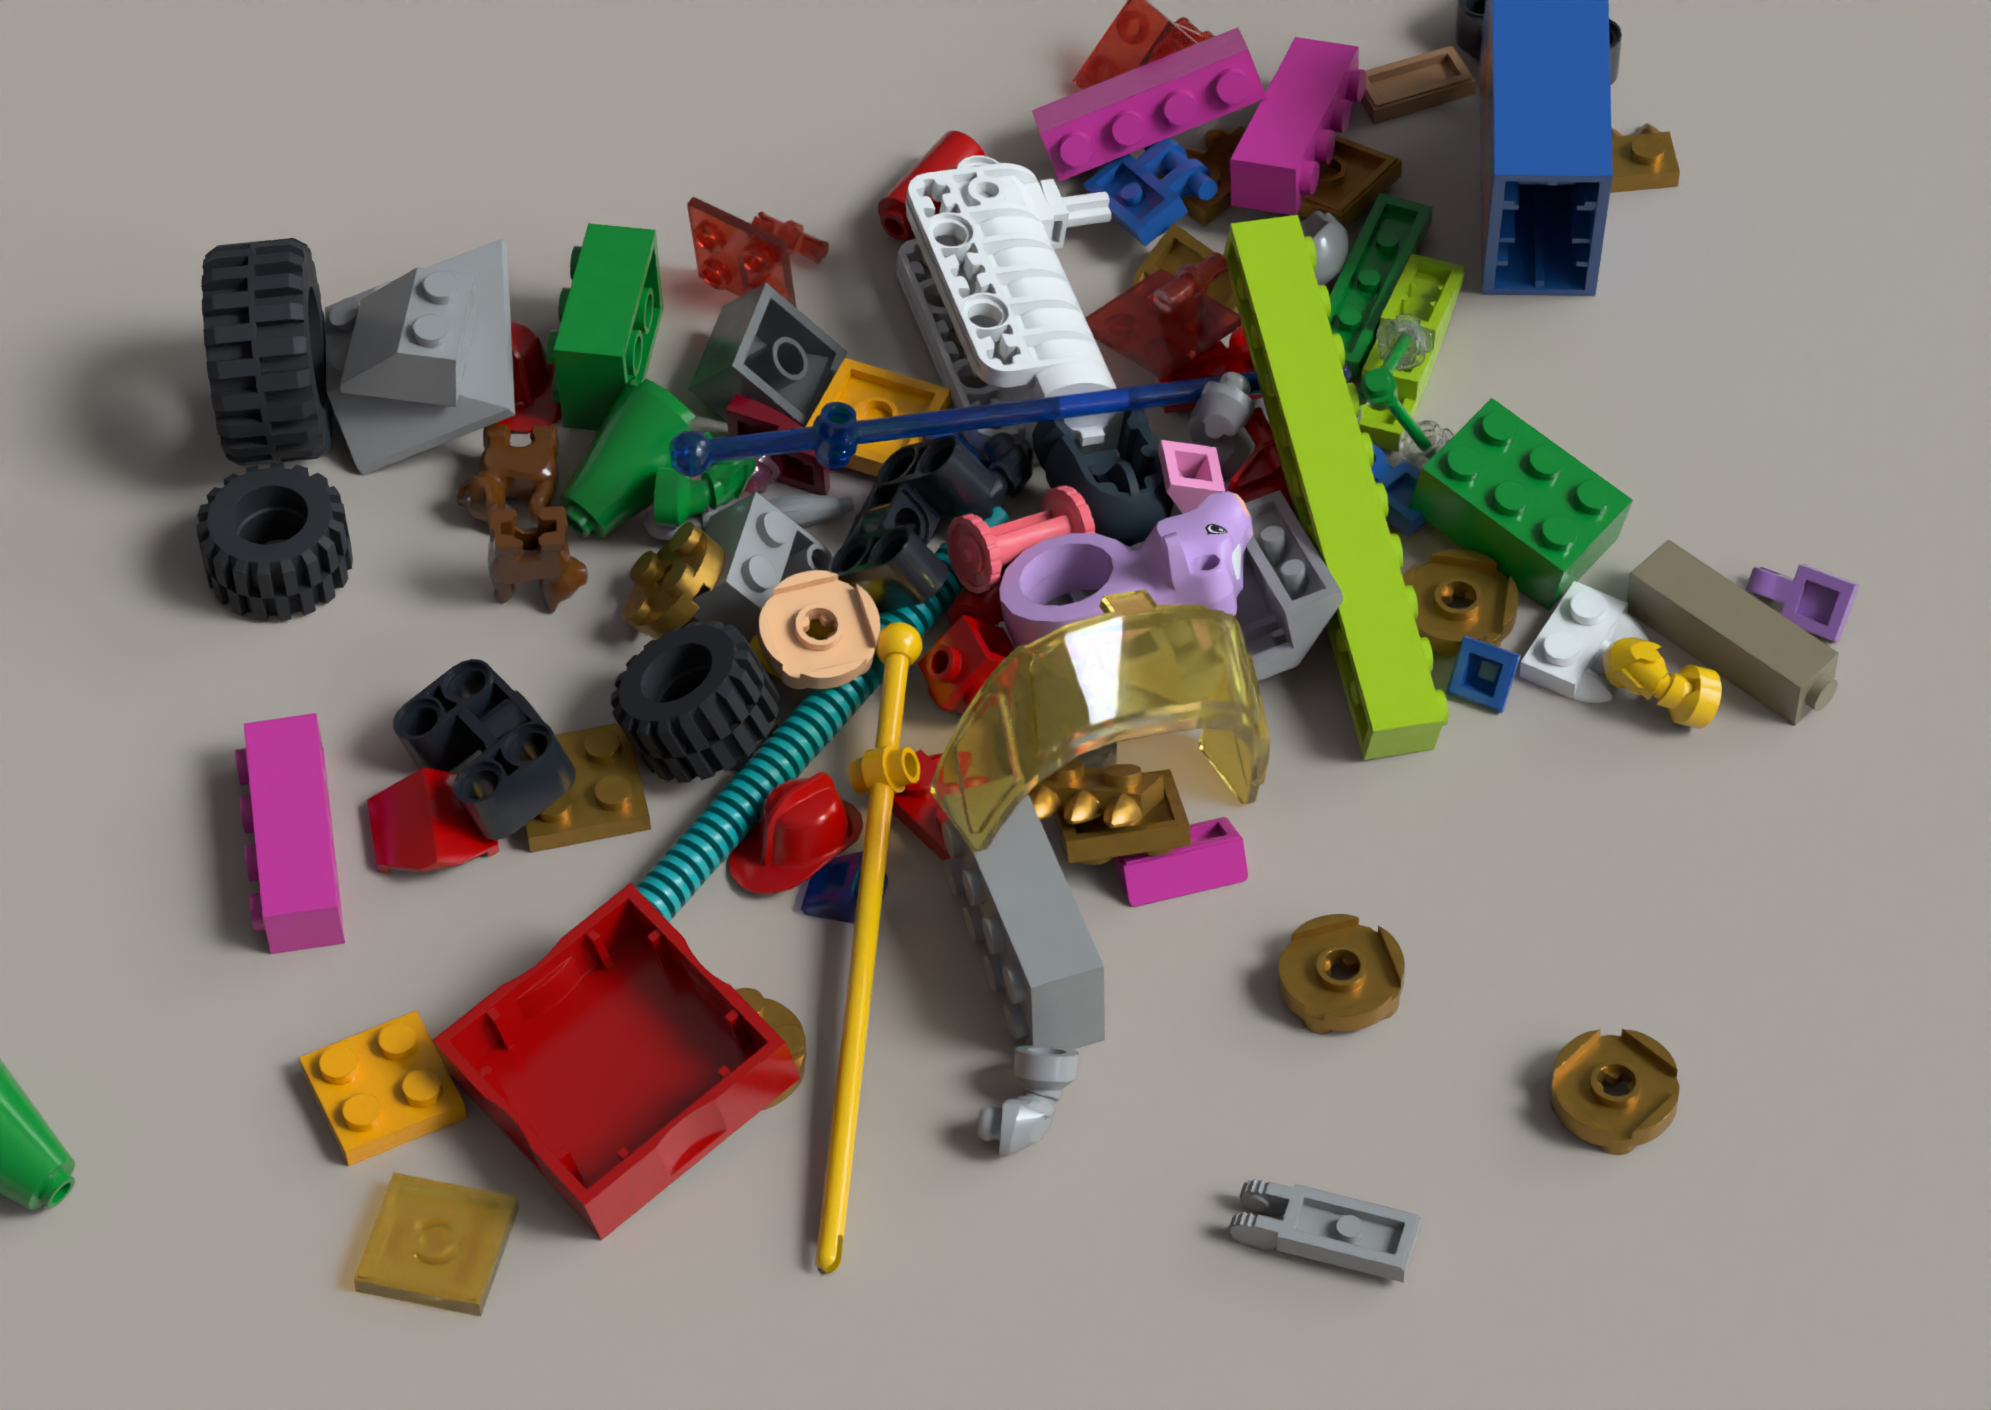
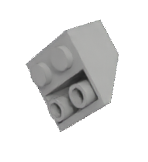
[692,492,835,643]

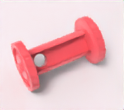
[946,485,1095,594]

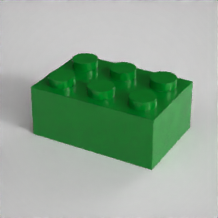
[546,223,664,431]
[1409,398,1633,610]

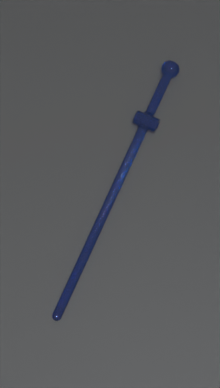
[669,362,1352,477]

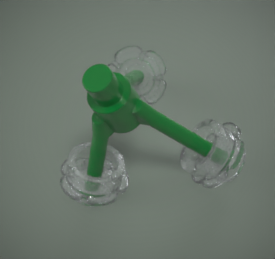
[1357,314,1454,471]

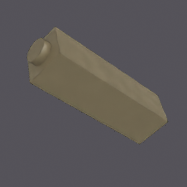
[1627,539,1839,726]

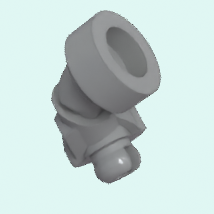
[1187,372,1255,480]
[978,1045,1079,1154]

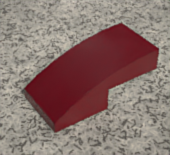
[726,394,830,496]

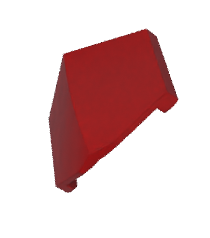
[367,767,499,873]

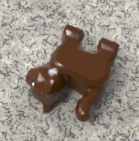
[457,424,559,531]
[488,506,588,613]

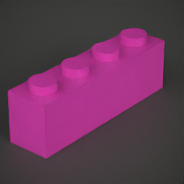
[1032,27,1267,182]
[1230,37,1366,215]
[235,713,345,954]

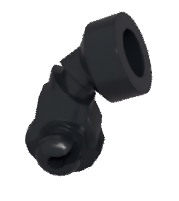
[961,432,1033,521]

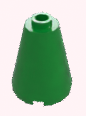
[560,377,714,537]
[0,1058,75,1211]

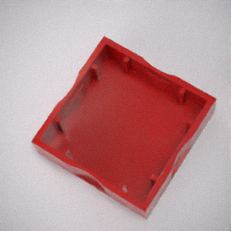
[432,883,801,1240]

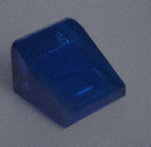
[800,851,888,924]

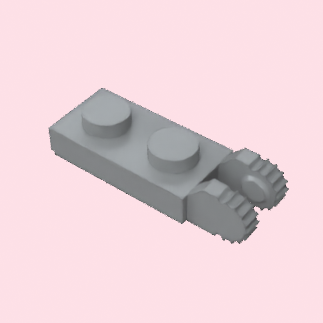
[1228,1179,1421,1283]

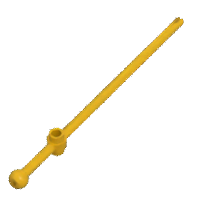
[815,622,923,1273]

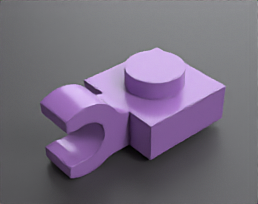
[1746,564,1859,641]

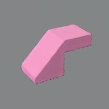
[1157,440,1230,514]

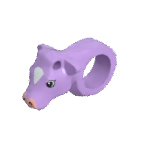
[999,491,1253,666]

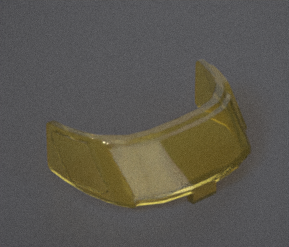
[931,589,1270,852]

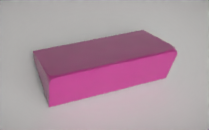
[1113,817,1248,907]

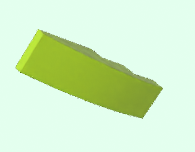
[1357,253,1466,452]

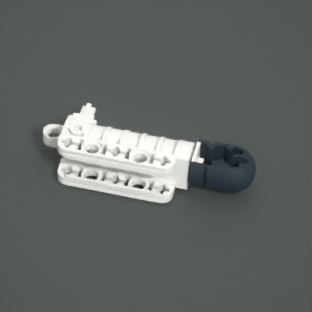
[896,156,1174,547]

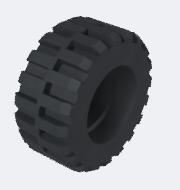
[201,238,332,466]

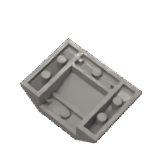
[325,239,515,475]
[1068,490,1343,709]

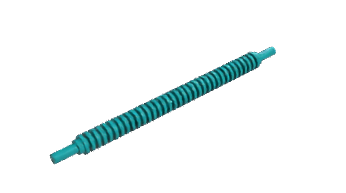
[636,506,1009,922]

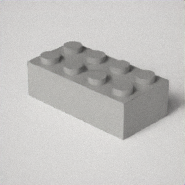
[941,774,1105,1050]

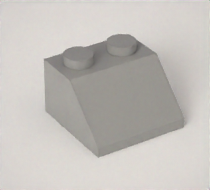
[340,267,476,407]

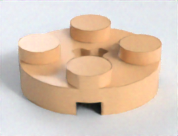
[758,570,880,689]

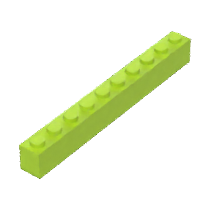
[1223,215,1449,760]

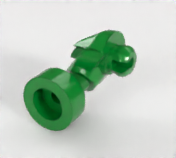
[654,437,756,527]

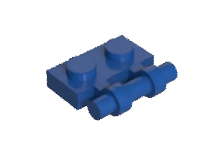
[1082,138,1218,247]

